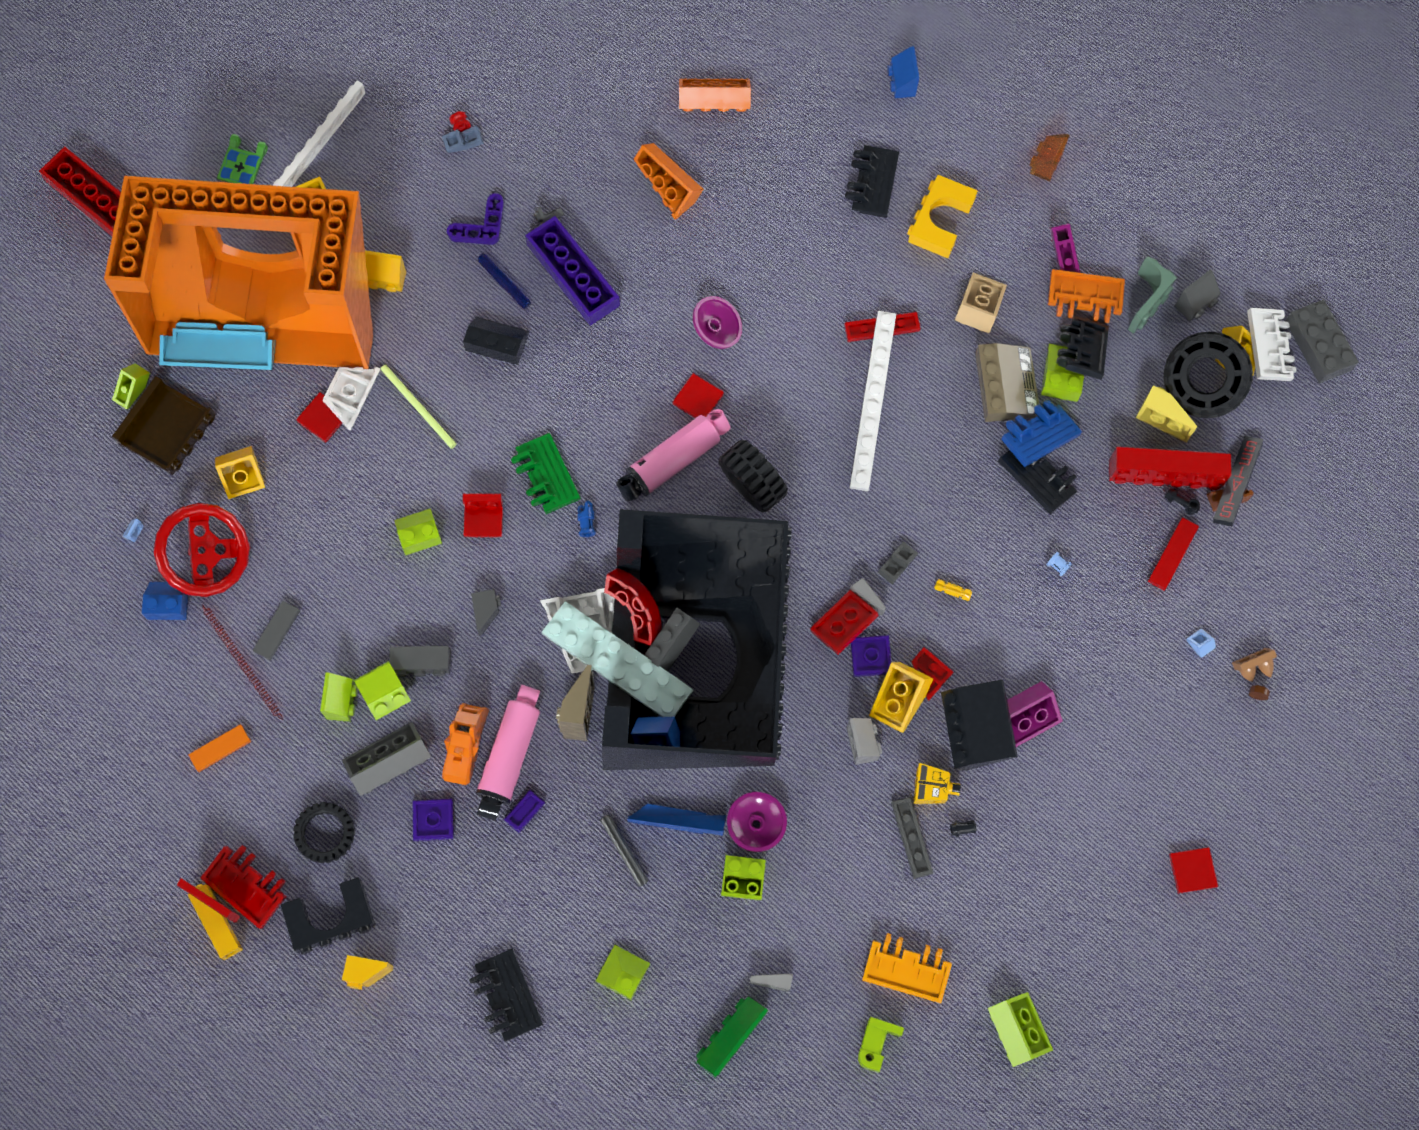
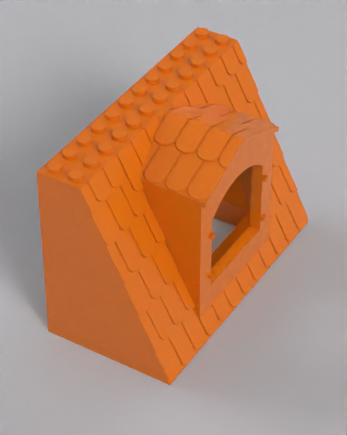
[104,176,373,369]

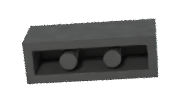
[644,608,700,672]
[389,646,451,677]

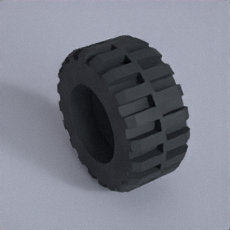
[718,440,788,513]

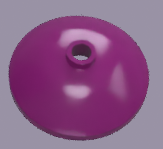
[693,296,742,349]
[727,792,787,852]

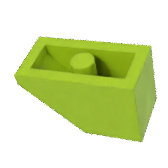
[112,363,150,409]

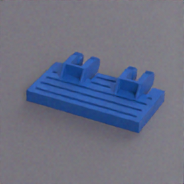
[1001,400,1082,467]

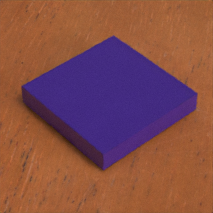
[850,635,892,677]
[412,799,454,841]

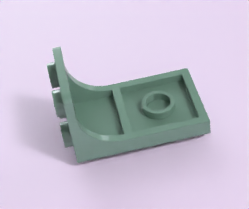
[1128,256,1177,334]

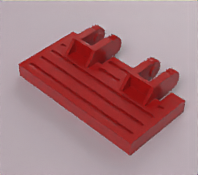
[200,845,287,929]

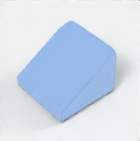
[123,519,144,542]
[1186,629,1216,658]

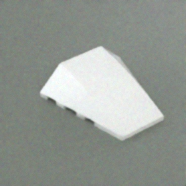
[540,588,615,674]

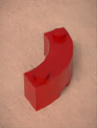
[604,568,662,646]

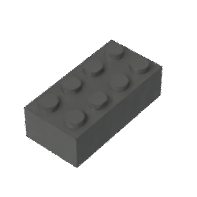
[1285,299,1359,384]

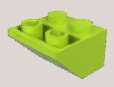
[721,855,766,901]

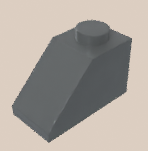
[471,589,501,635]

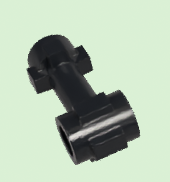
[1164,488,1200,515]

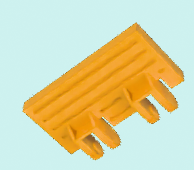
[862,933,952,1003]

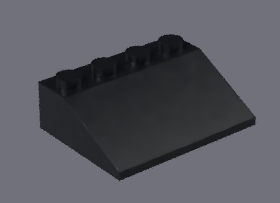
[941,680,1018,771]

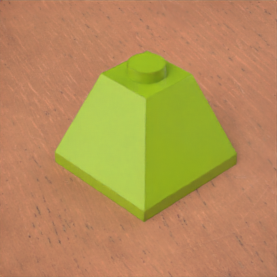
[595,945,650,1000]

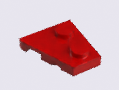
[911,647,954,701]

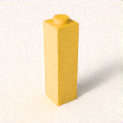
[187,884,243,960]

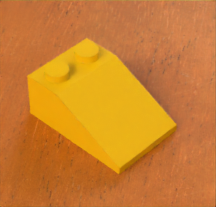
[869,662,933,733]

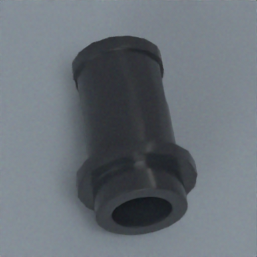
[950,820,977,837]

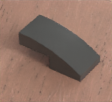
[878,541,918,585]

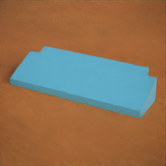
[159,322,276,370]

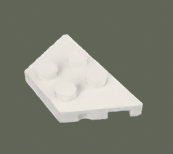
[323,367,380,431]

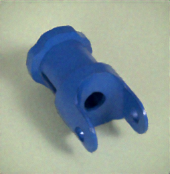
[577,501,596,537]

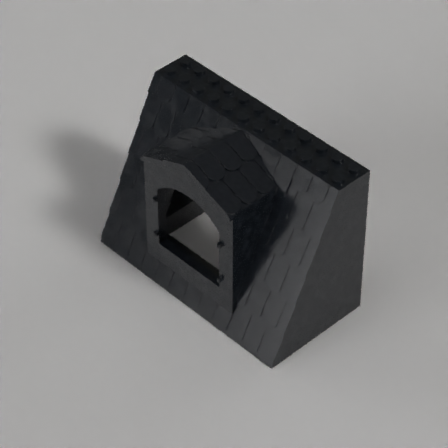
[602,509,792,770]

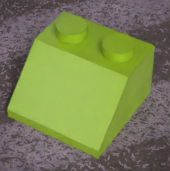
[394,508,442,555]
[354,661,411,720]
[320,672,358,722]

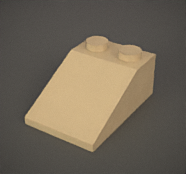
[955,272,1007,333]

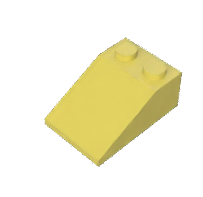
[1136,385,1197,443]

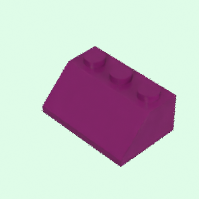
[1007,681,1063,747]

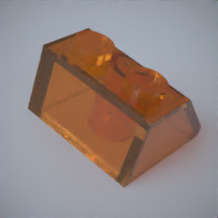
[1029,134,1070,182]

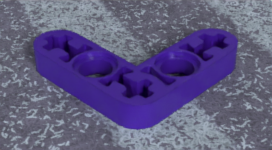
[447,193,504,245]

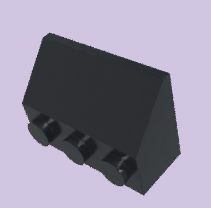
[463,317,529,365]

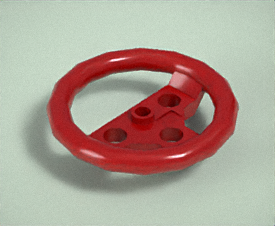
[153,503,250,597]

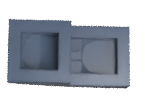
[442,125,484,153]

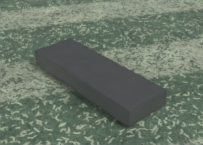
[253,601,300,661]

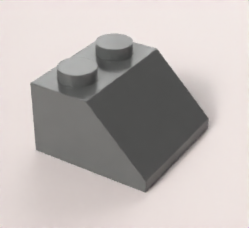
[1175,269,1221,322]

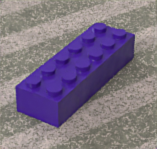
[525,216,620,326]

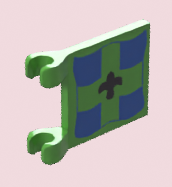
[217,134,268,184]

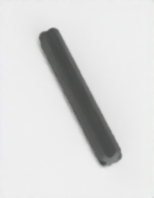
[601,815,648,887]

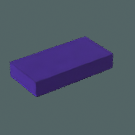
[504,790,545,833]

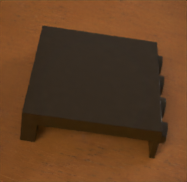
[112,376,216,475]

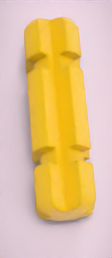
[934,579,972,601]

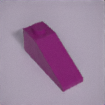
[1050,223,1080,273]

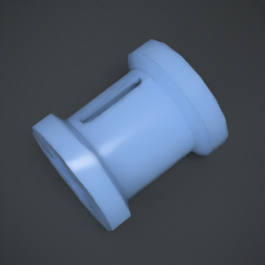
[1046,552,1072,577]

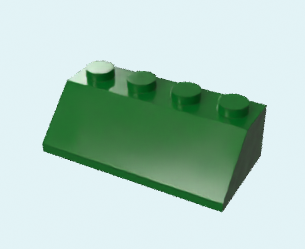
[696,996,768,1079]

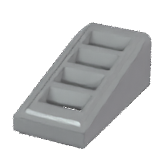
[850,578,886,615]
[749,973,793,992]

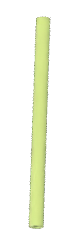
[381,365,457,449]

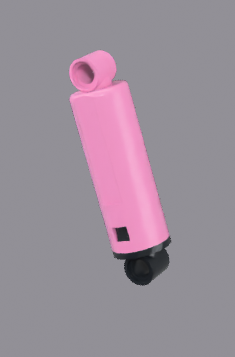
[616,409,730,501]
[476,684,540,821]

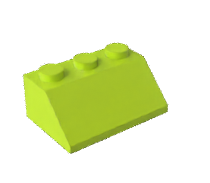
[988,992,1053,1067]

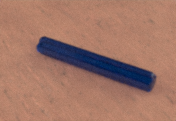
[478,254,531,309]

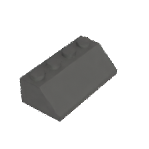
[342,722,431,796]

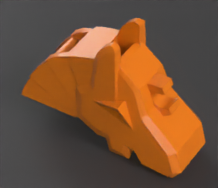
[442,703,489,785]

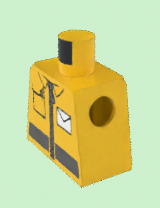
[913,763,961,804]

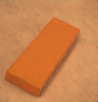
[188,724,251,772]

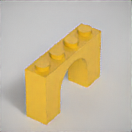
[907,175,978,258]

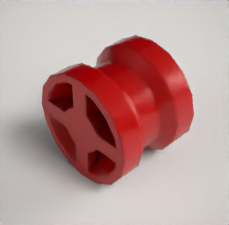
[449,111,471,132]

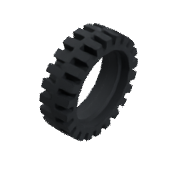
[293,802,355,863]

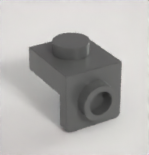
[534,207,564,224]

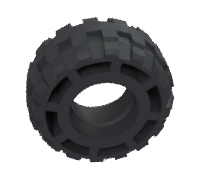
[1163,331,1253,418]

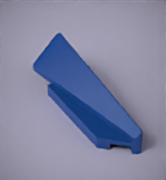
[627,804,726,836]

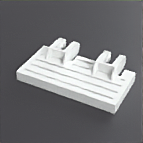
[1247,308,1296,381]

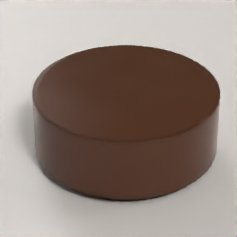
[1249,685,1270,700]

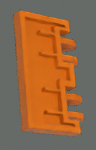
[1048,269,1125,323]

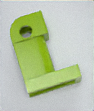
[858,1017,904,1073]

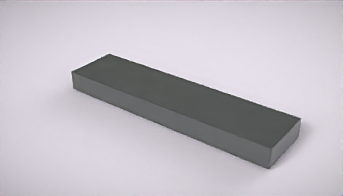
[891,797,933,879]

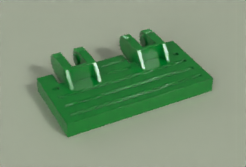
[511,433,581,514]

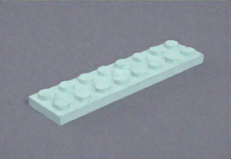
[542,601,693,717]

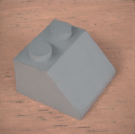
[846,718,882,765]

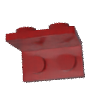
[463,494,503,537]

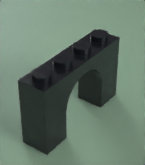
[280,877,376,955]

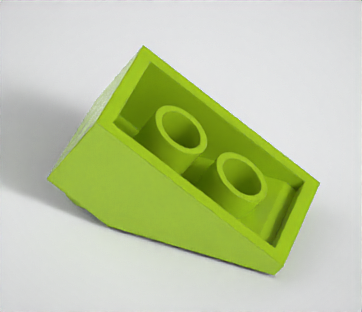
[1041,344,1084,402]

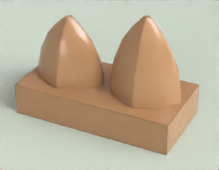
[1232,648,1277,682]

